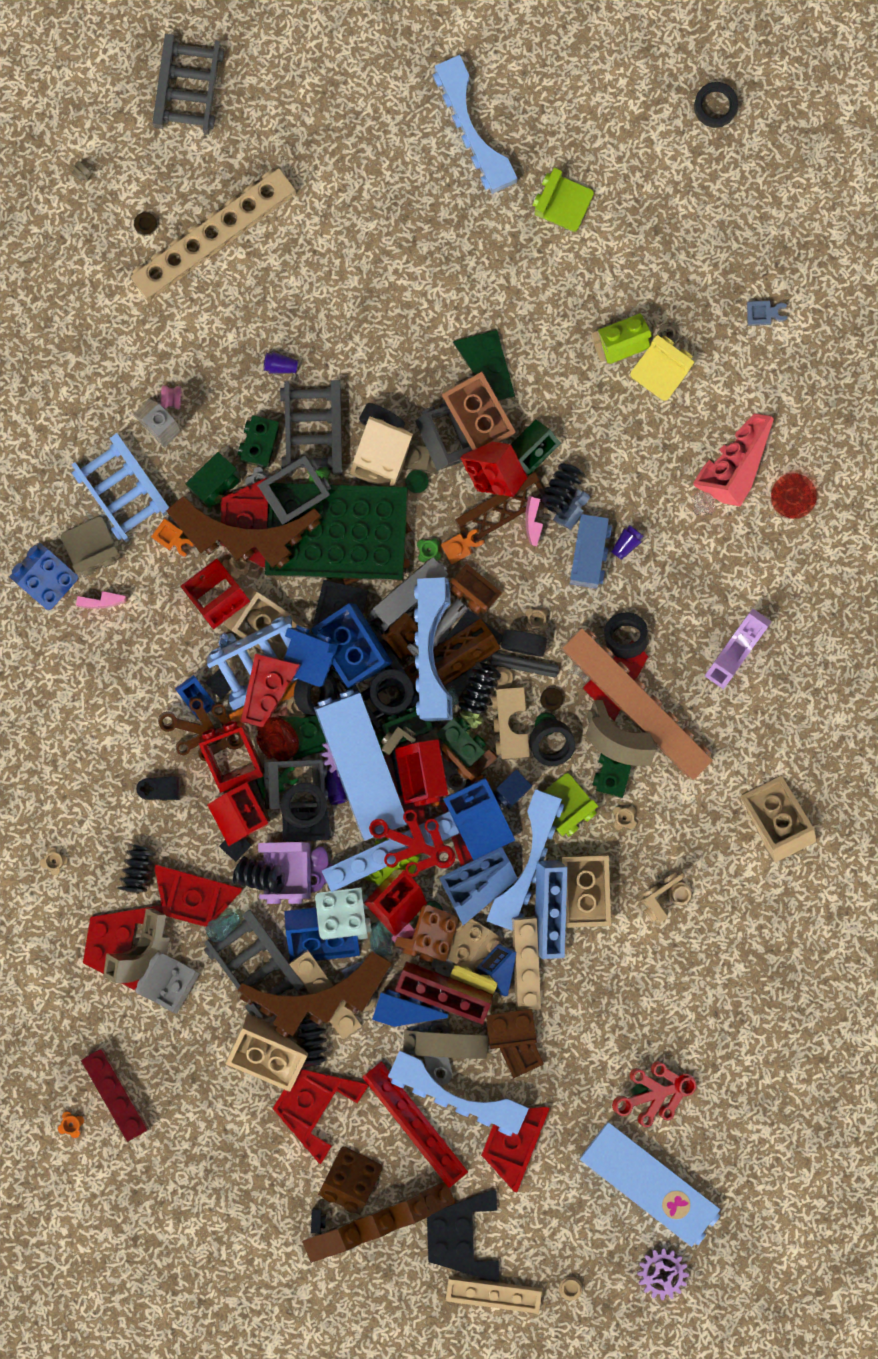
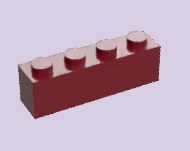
[395,961,494,1024]
[80,1048,149,1142]

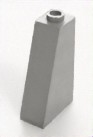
[132,399,181,448]
[366,557,449,635]

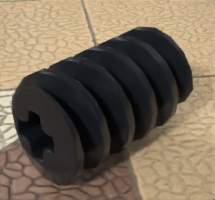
[540,463,585,516]
[458,662,501,714]
[117,843,156,894]
[233,856,285,894]
[297,1018,327,1066]

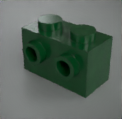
[238,415,280,469]
[511,419,561,476]
[185,452,241,509]
[382,706,433,743]
[437,716,489,768]
[592,753,632,799]

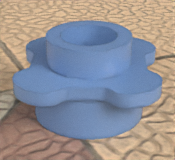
[219,632,236,648]

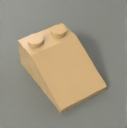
[223,587,311,659]
[741,775,816,863]
[560,854,611,928]
[226,1014,308,1091]

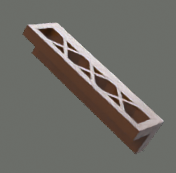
[455,472,546,542]
[404,618,501,693]

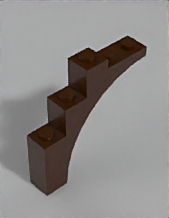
[166,496,322,569]
[237,951,392,1038]
[302,1182,456,1263]

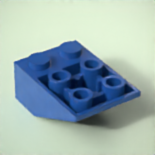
[443,777,515,860]
[372,989,448,1027]

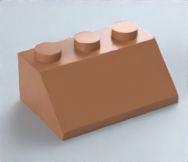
[441,372,516,450]

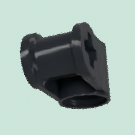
[136,777,181,801]

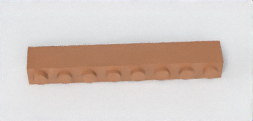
[560,628,713,780]

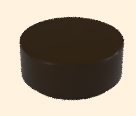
[134,212,157,236]
[540,688,563,711]

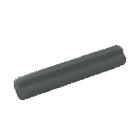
[491,652,559,678]

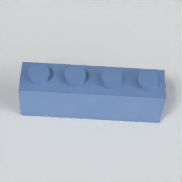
[535,860,567,959]

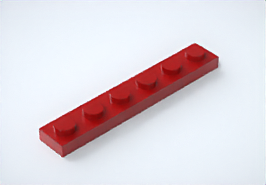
[362,1061,468,1188]

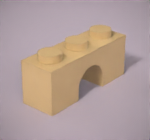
[492,687,530,760]

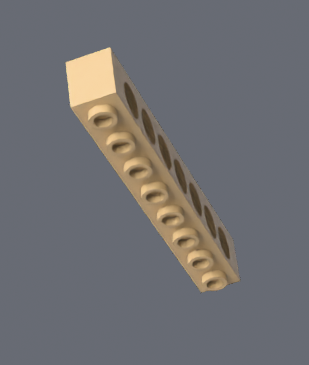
[130,168,296,302]

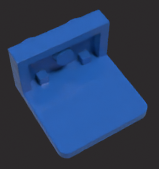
[9,542,78,610]
[284,625,338,687]

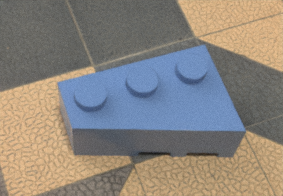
[569,514,612,589]
[439,847,518,925]

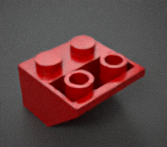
[460,442,528,497]
[207,782,270,846]
[364,870,427,936]

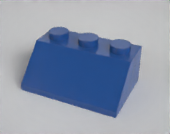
[311,603,393,688]
[284,908,360,962]

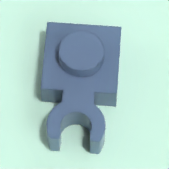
[746,301,787,326]
[553,489,590,530]

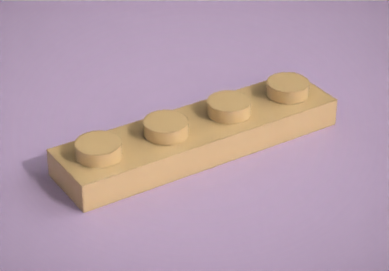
[512,916,541,1011]
[289,950,362,1039]
[446,1276,542,1314]

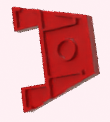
[83,906,163,991]
[272,1069,368,1164]

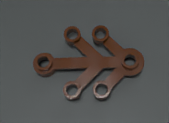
[158,696,244,761]

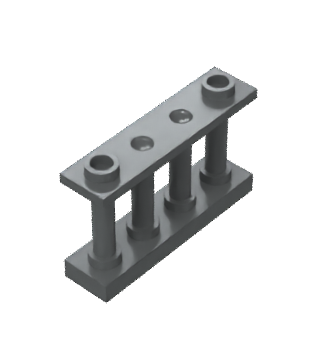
[152,34,224,135]
[280,380,342,476]
[204,910,304,1018]

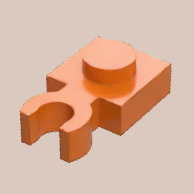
[151,518,194,557]
[441,529,485,565]

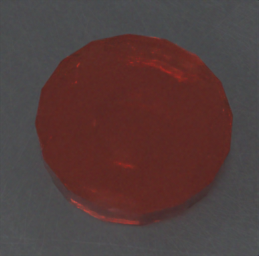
[771,473,817,519]
[256,717,299,762]

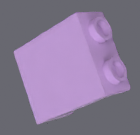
[258,842,311,904]

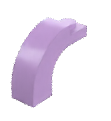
[705,608,772,689]

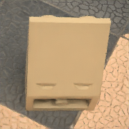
[350,416,413,487]

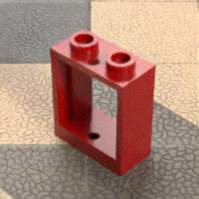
[180,558,251,630]
[198,720,264,793]
[395,739,448,807]

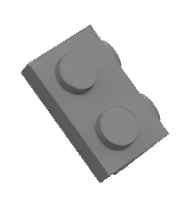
[136,952,200,1014]

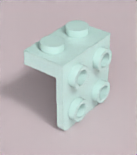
[315,888,371,940]

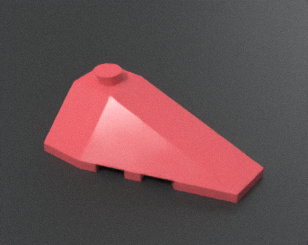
[693,413,774,506]

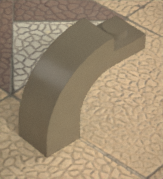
[586,700,657,766]
[103,909,170,983]
[403,1030,488,1059]

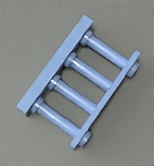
[71,433,169,542]
[207,615,297,710]

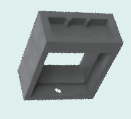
[415,402,472,471]
[258,455,332,525]
[263,760,328,809]

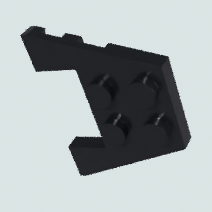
[427,1189,499,1282]

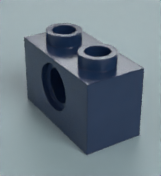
[493,769,532,809]

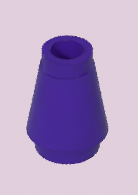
[263,351,298,374]
[611,525,644,560]
[326,770,348,805]

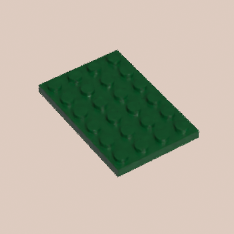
[265,483,408,581]

